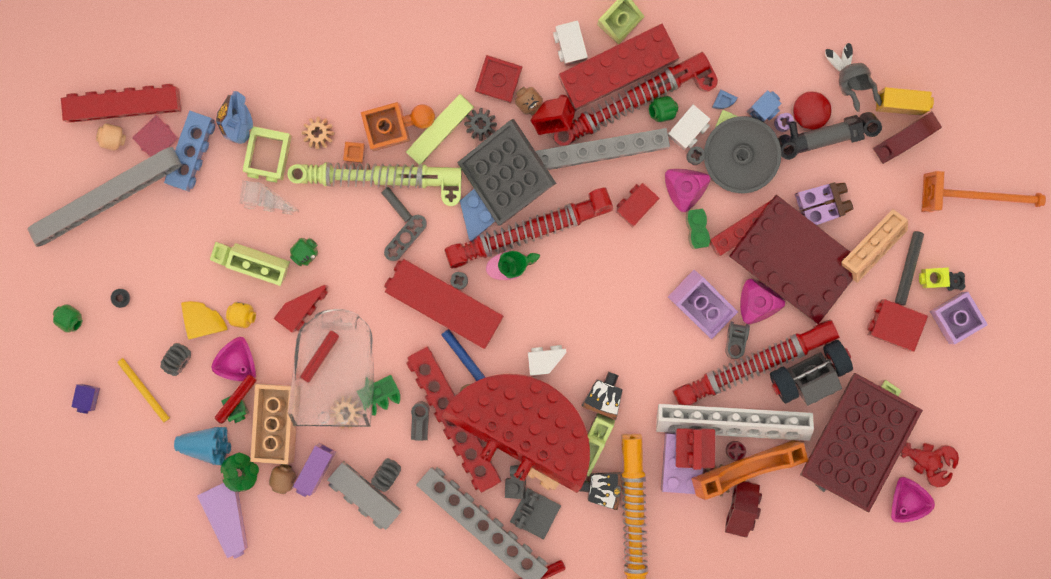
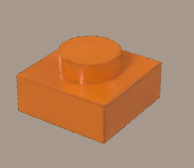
[343,141,365,163]

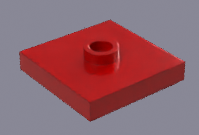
[475,55,523,103]

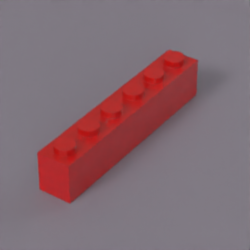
[60,84,181,123]

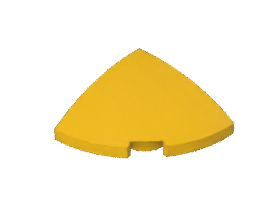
[181,301,228,340]

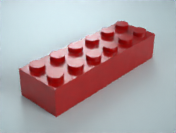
[558,23,680,111]

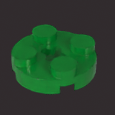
[220,452,259,492]

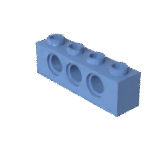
[164,110,216,192]

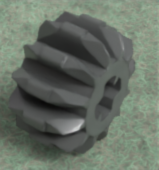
[464,108,497,141]
[160,343,191,376]
[371,458,401,492]

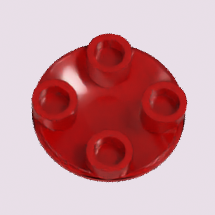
[793,91,831,130]

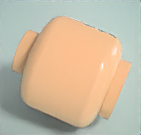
[96,123,126,151]

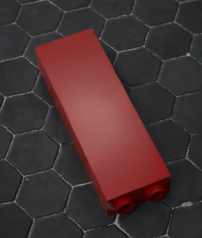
[384,259,504,349]

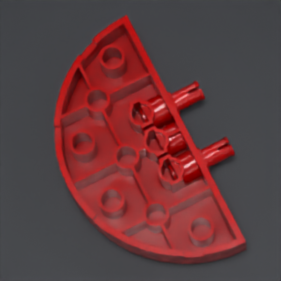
[442,374,590,493]

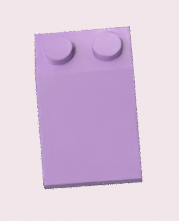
[668,270,738,339]

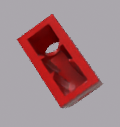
[530,95,575,135]

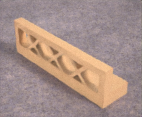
[842,209,908,283]

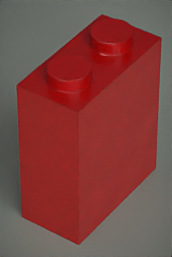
[867,299,928,352]

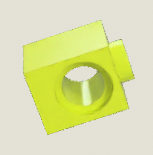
[919,267,950,288]

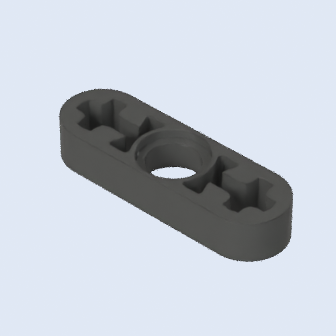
[384,215,427,261]

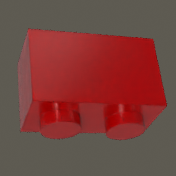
[616,183,660,228]

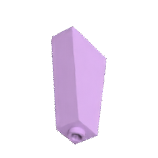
[197,483,248,559]

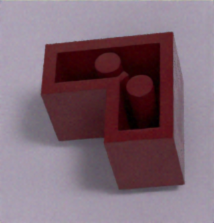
[725,481,762,538]

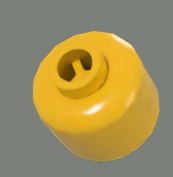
[226,302,256,328]

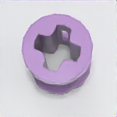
[774,113,794,132]

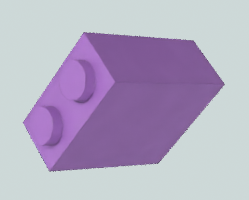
[293,443,336,497]

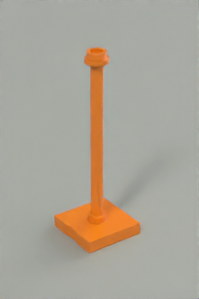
[921,171,1046,212]

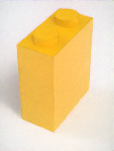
[876,87,934,116]

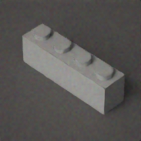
[327,461,402,530]

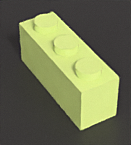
[225,243,290,286]

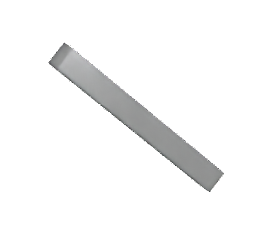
[27,147,182,247]

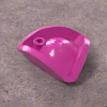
[665,169,711,212]
[740,279,785,324]
[211,337,256,381]
[891,477,935,523]

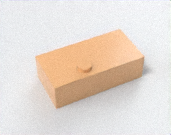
[250,384,299,464]

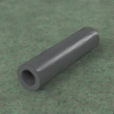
[381,187,412,222]

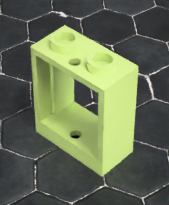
[243,126,292,183]

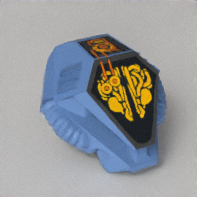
[216,91,253,144]

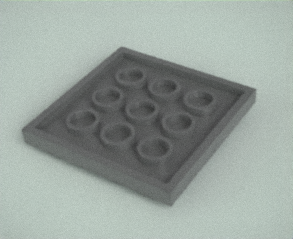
[457,119,557,226]

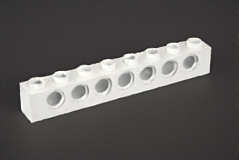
[656,404,814,441]

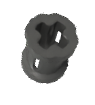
[686,146,705,165]
[450,272,468,289]

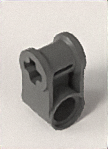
[725,321,750,359]

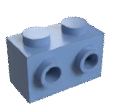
[746,90,782,122]

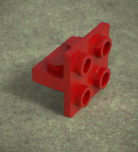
[676,428,715,470]

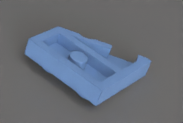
[460,189,495,241]

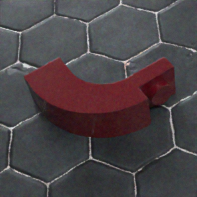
[873,111,942,164]

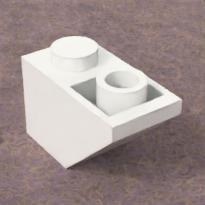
[528,345,567,376]

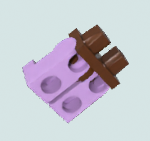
[795,182,854,225]

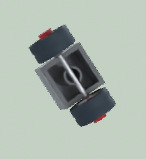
[770,340,853,406]

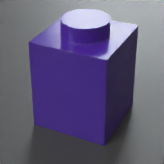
[71,384,100,414]

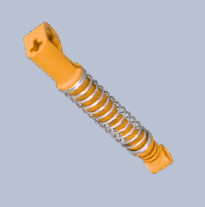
[621,434,649,579]

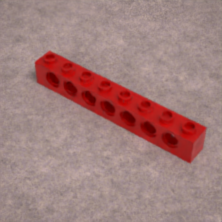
[406,346,502,493]

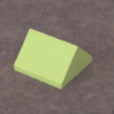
[597,0,645,44]

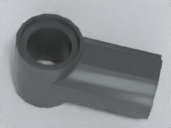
[411,401,430,441]

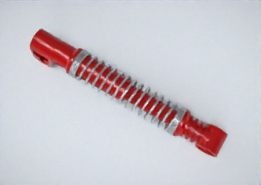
[672,319,840,406]

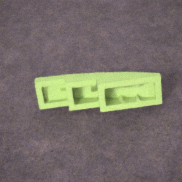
[406,94,474,165]

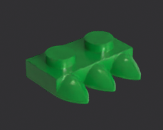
[357,375,401,416]

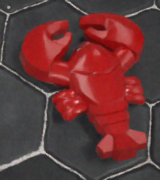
[900,442,959,488]

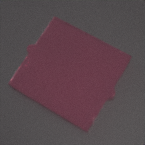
[132,115,178,157]

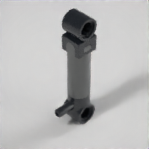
[778,112,882,160]

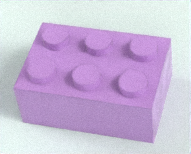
[661,432,703,494]

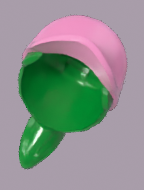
[486,251,540,280]

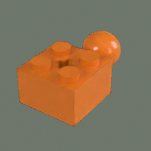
[360,102,435,151]

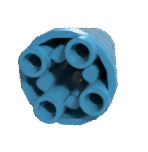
[174,427,231,465]

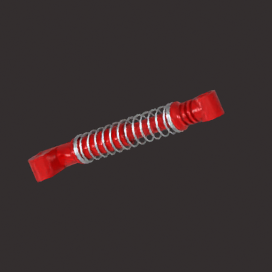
[553,52,718,146]
[444,187,613,269]

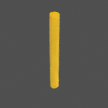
[117,358,170,423]

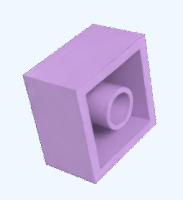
[929,292,988,345]

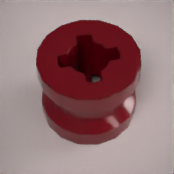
[725,441,746,461]

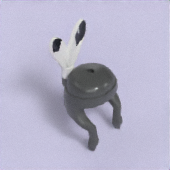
[825,43,882,112]

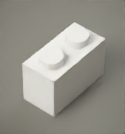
[553,20,588,66]
[668,104,710,150]

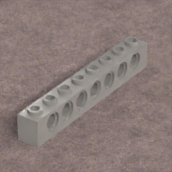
[536,128,670,170]
[416,467,548,579]

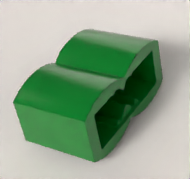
[686,208,710,249]

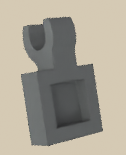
[505,465,526,499]

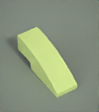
[587,413,615,477]

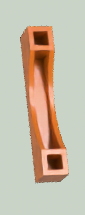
[691,440,808,500]

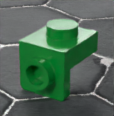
[221,396,249,423]

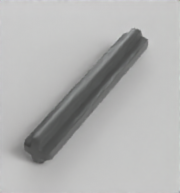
[895,231,924,305]

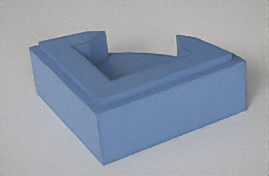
[712,90,738,109]

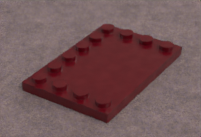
[729,195,853,324]
[800,373,923,513]

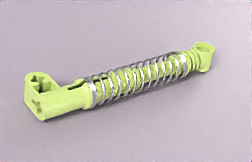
[287,162,462,206]

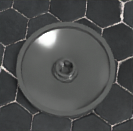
[704,116,781,193]

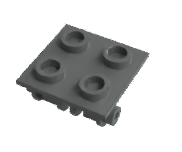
[510,488,561,540]

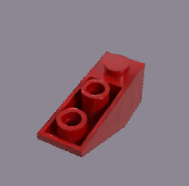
[274,285,329,333]

